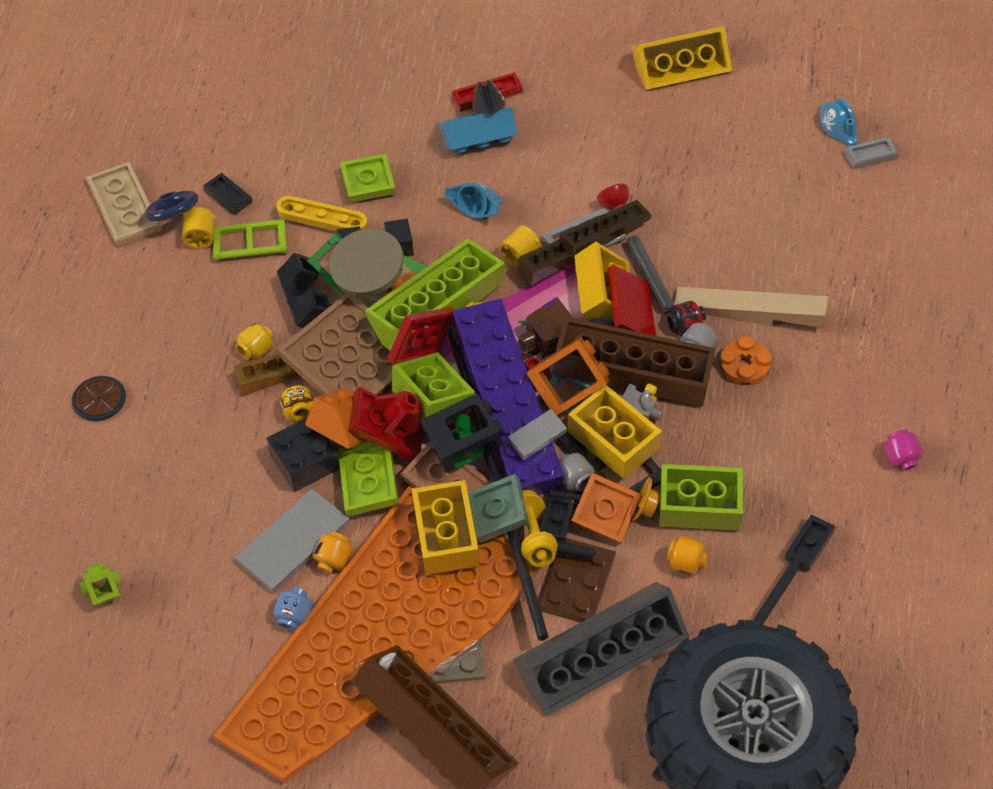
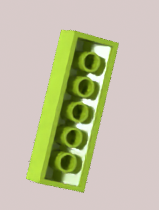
[365,238,505,350]

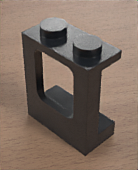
[420,393,504,473]

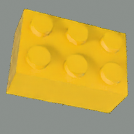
[568,385,662,479]
[412,480,480,575]

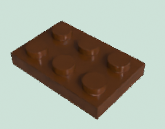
[540,538,616,623]

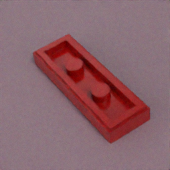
[452,72,523,112]

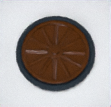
[72,376,126,421]

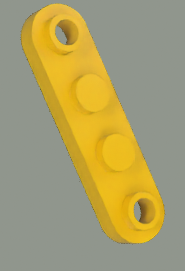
[276,196,368,231]

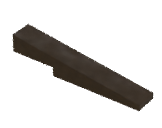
[517,200,652,286]

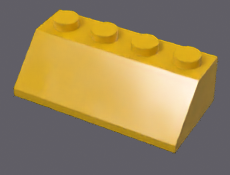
[632,26,732,90]

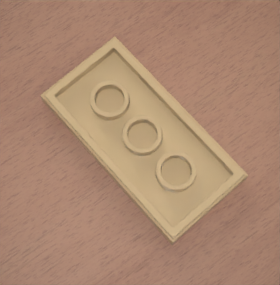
[86,162,162,247]

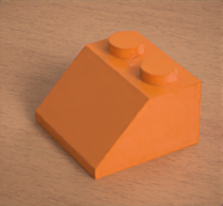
[305,388,367,449]

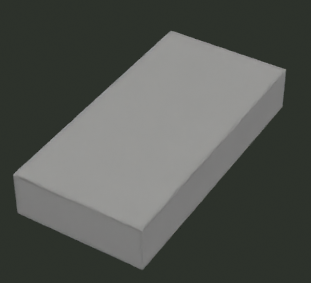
[844,137,898,170]
[508,409,567,460]

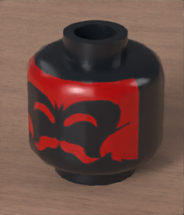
[667,300,706,336]

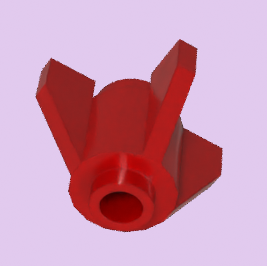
[371,391,420,437]

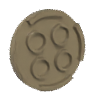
[329,228,404,297]

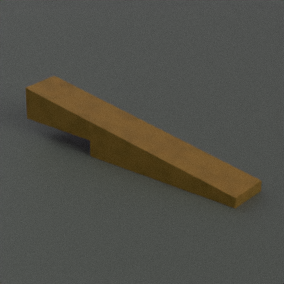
[233,355,300,397]

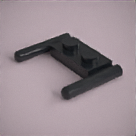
[540,488,596,559]

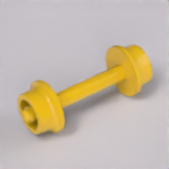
[521,490,558,567]

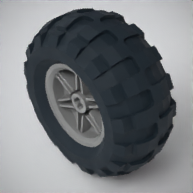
[645,620,859,789]

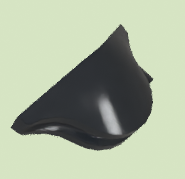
[472,79,506,114]

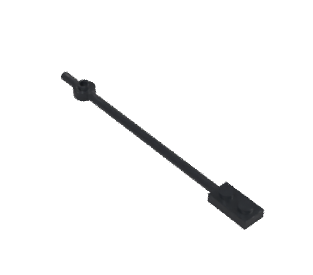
[651,514,835,781]

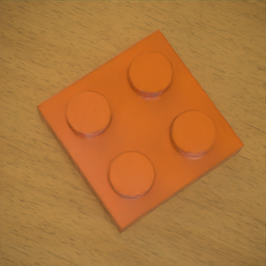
[570,473,641,545]

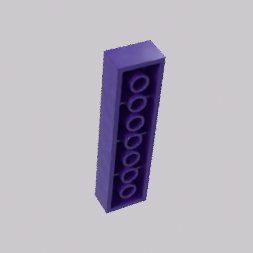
[452,298,564,496]

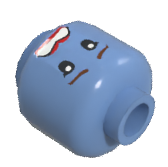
[273,587,313,631]

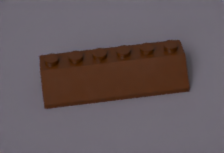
[552,317,715,406]
[351,645,519,789]

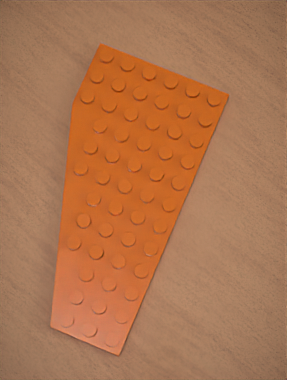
[213,486,541,783]

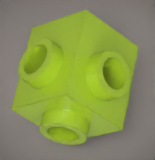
[80,562,122,605]

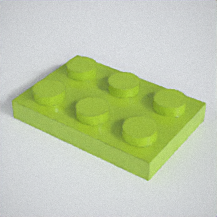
[338,441,399,517]

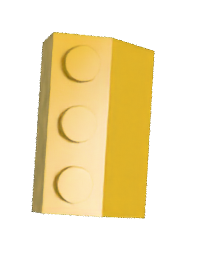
[574,242,630,321]

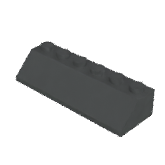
[514,582,690,716]

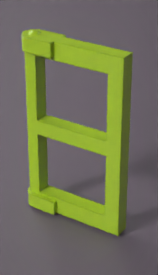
[213,219,288,261]

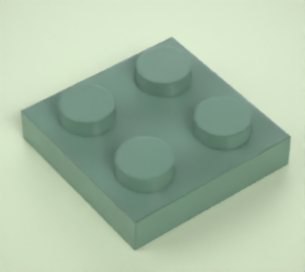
[468,474,529,543]

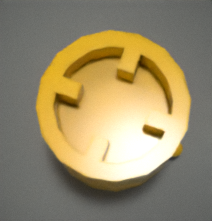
[182,207,216,249]
[499,225,541,268]

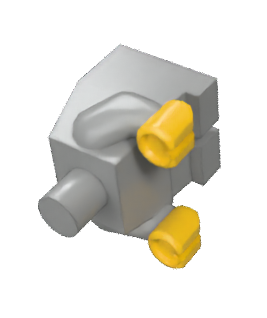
[622,383,663,421]

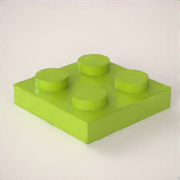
[340,153,396,203]

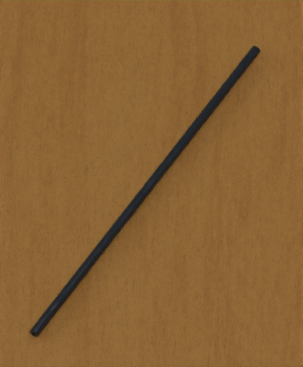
[448,325,549,641]

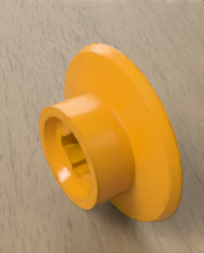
[631,477,661,522]

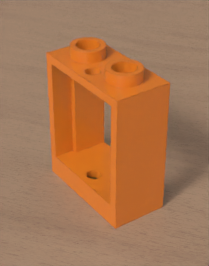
[527,337,610,415]

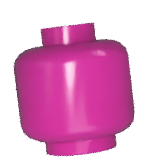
[884,429,923,471]

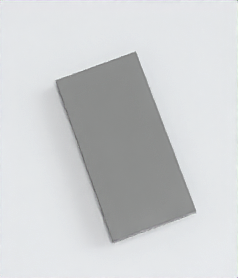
[235,489,350,593]

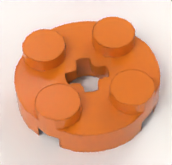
[720,336,772,385]

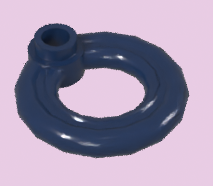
[144,191,198,222]

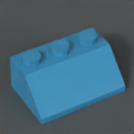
[437,107,518,154]

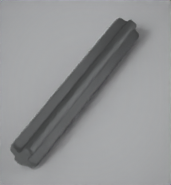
[627,235,674,314]

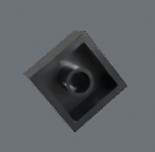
[266,417,340,492]

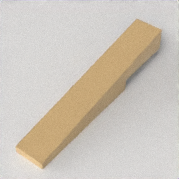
[674,287,828,328]

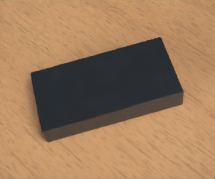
[203,172,253,215]

